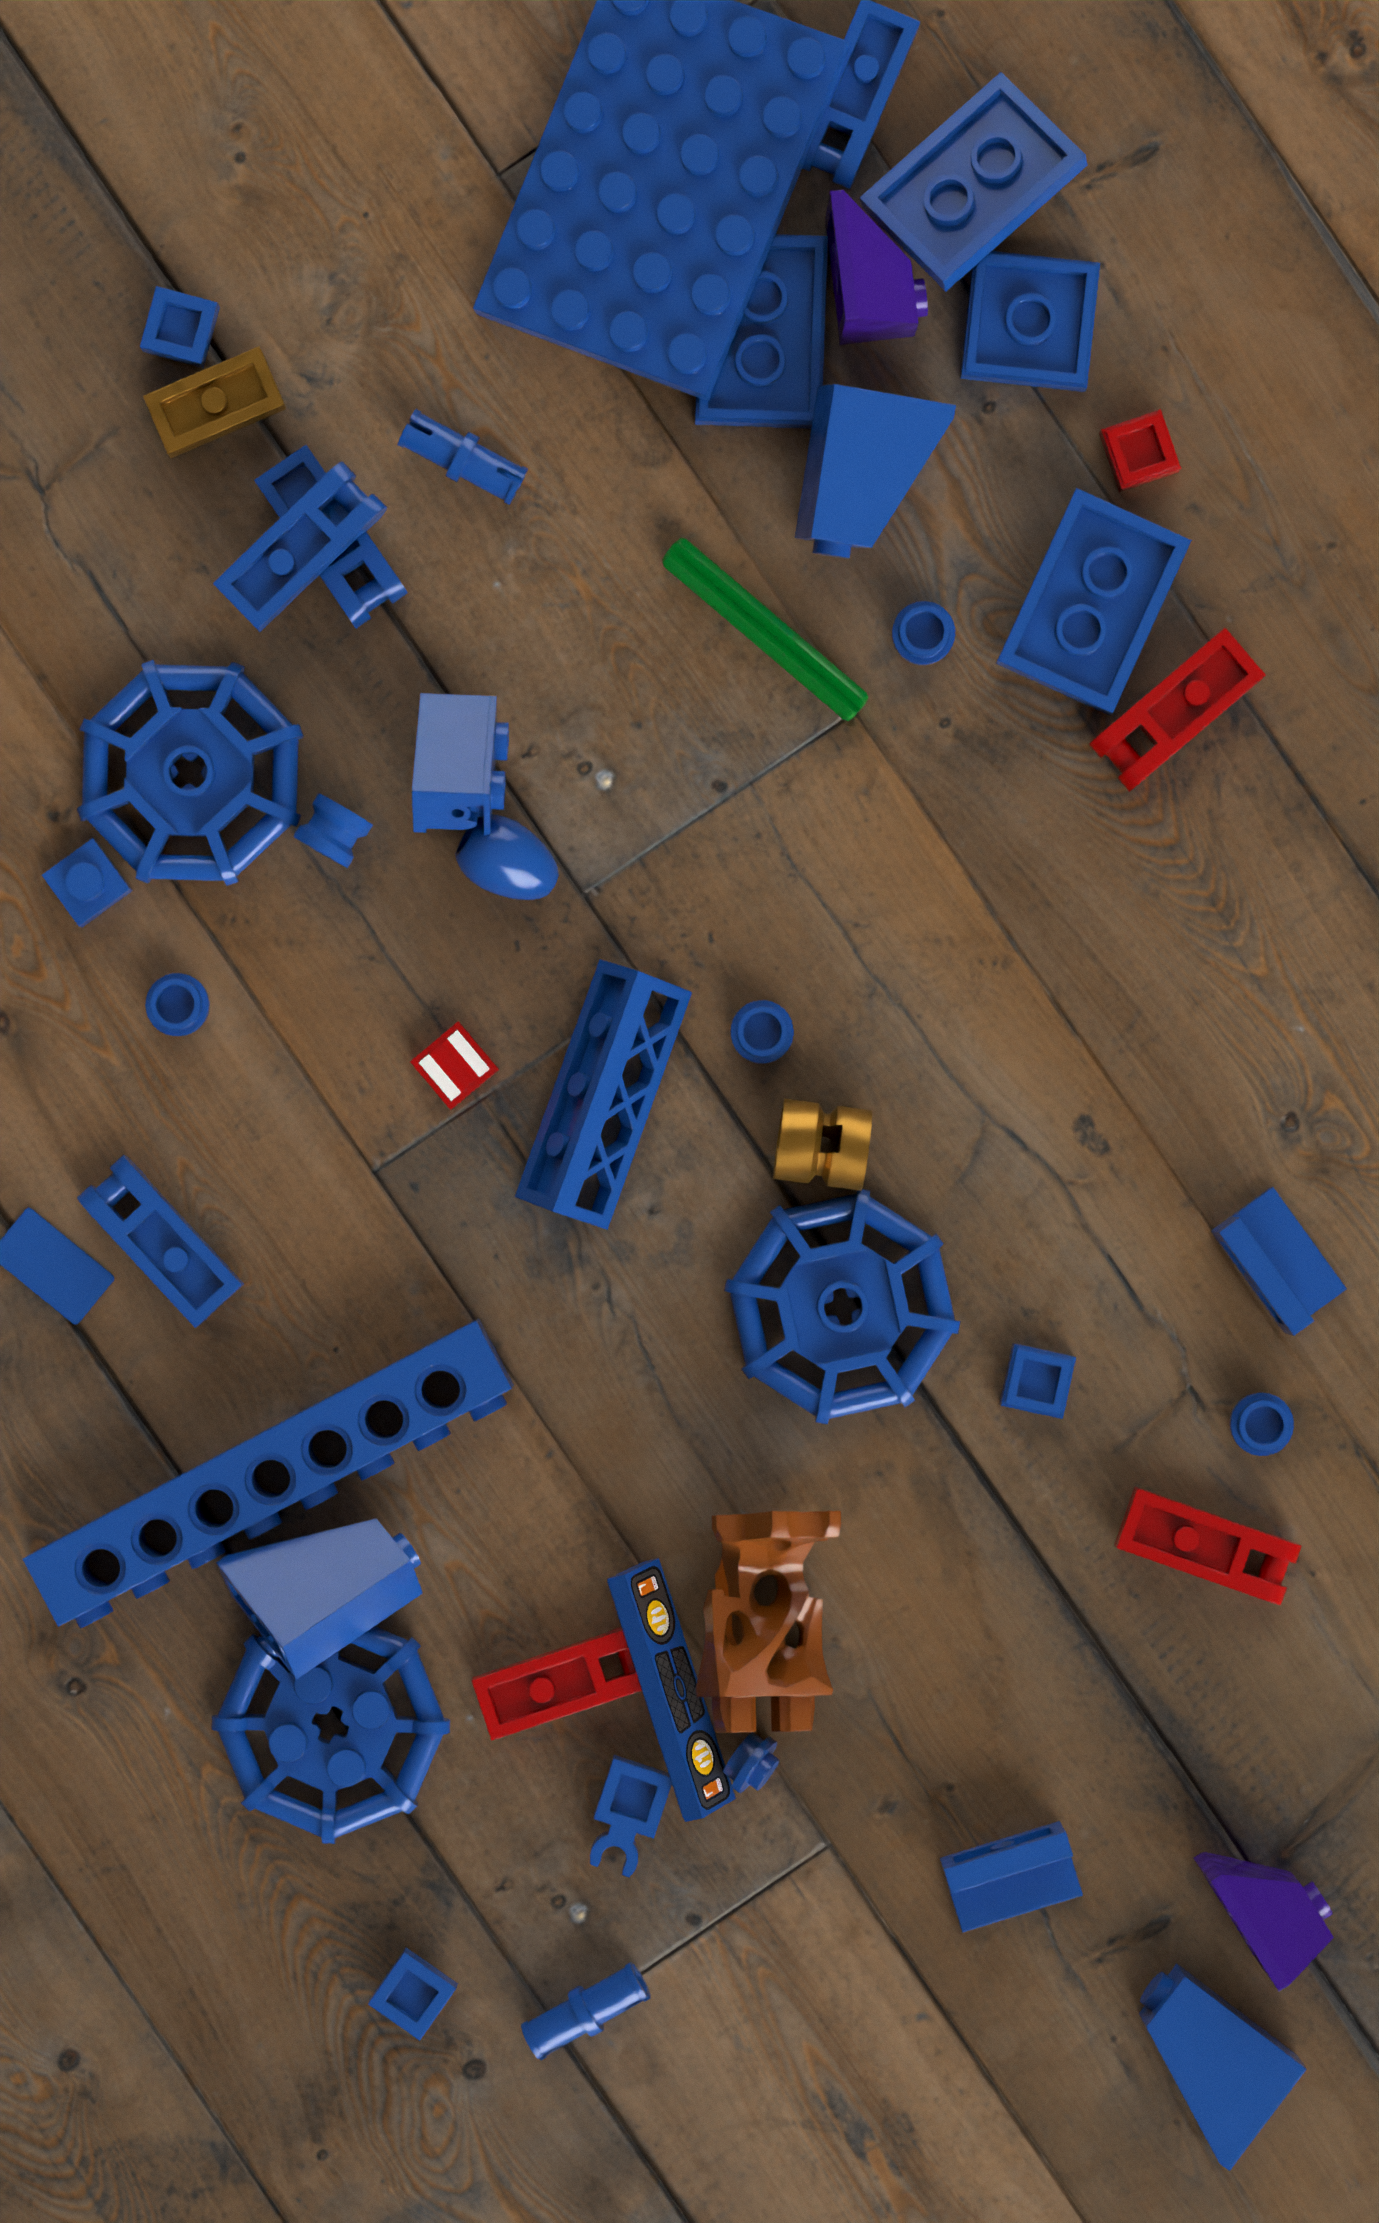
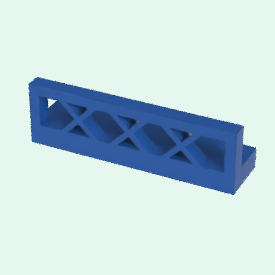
[515,959,692,1230]

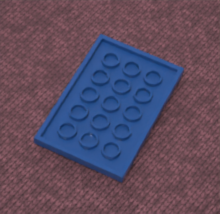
[473,0,850,401]

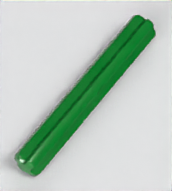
[662,538,868,721]

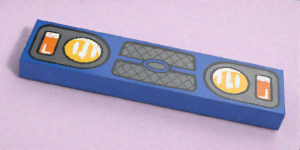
[607,1558,736,1822]

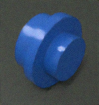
[892,601,955,665]
[145,973,210,1036]
[730,1000,794,1063]
[1229,1392,1294,1456]
[723,1732,780,1793]

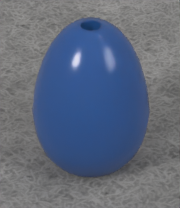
[455,814,559,900]

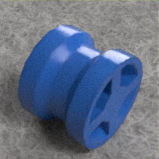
[293,793,373,869]

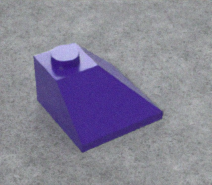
[825,190,928,345]
[1193,1852,1334,1991]

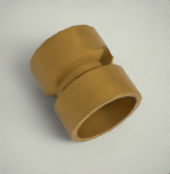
[773,1098,873,1191]

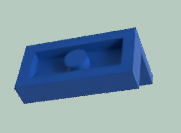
[1211,1187,1347,1336]
[940,1821,1083,1933]

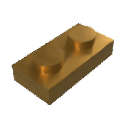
[143,346,287,458]

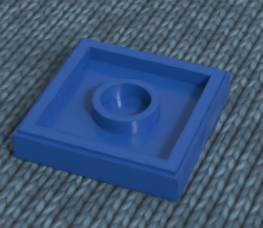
[960,251,1100,392]

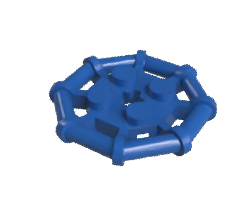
[77,659,304,886]
[724,1189,961,1424]
[211,1626,450,1844]

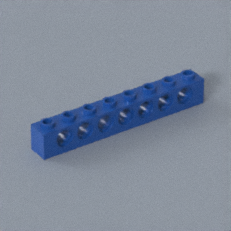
[23,1318,514,1629]

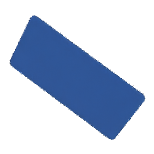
[0,1208,114,1325]

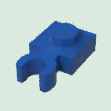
[590,1755,672,1877]

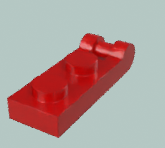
[1089,628,1266,792]
[1114,1486,1302,1605]
[471,1626,642,1741]

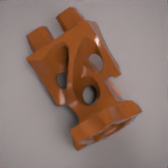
[696,1511,841,1733]

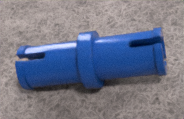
[397,409,528,505]
[521,1962,651,2060]

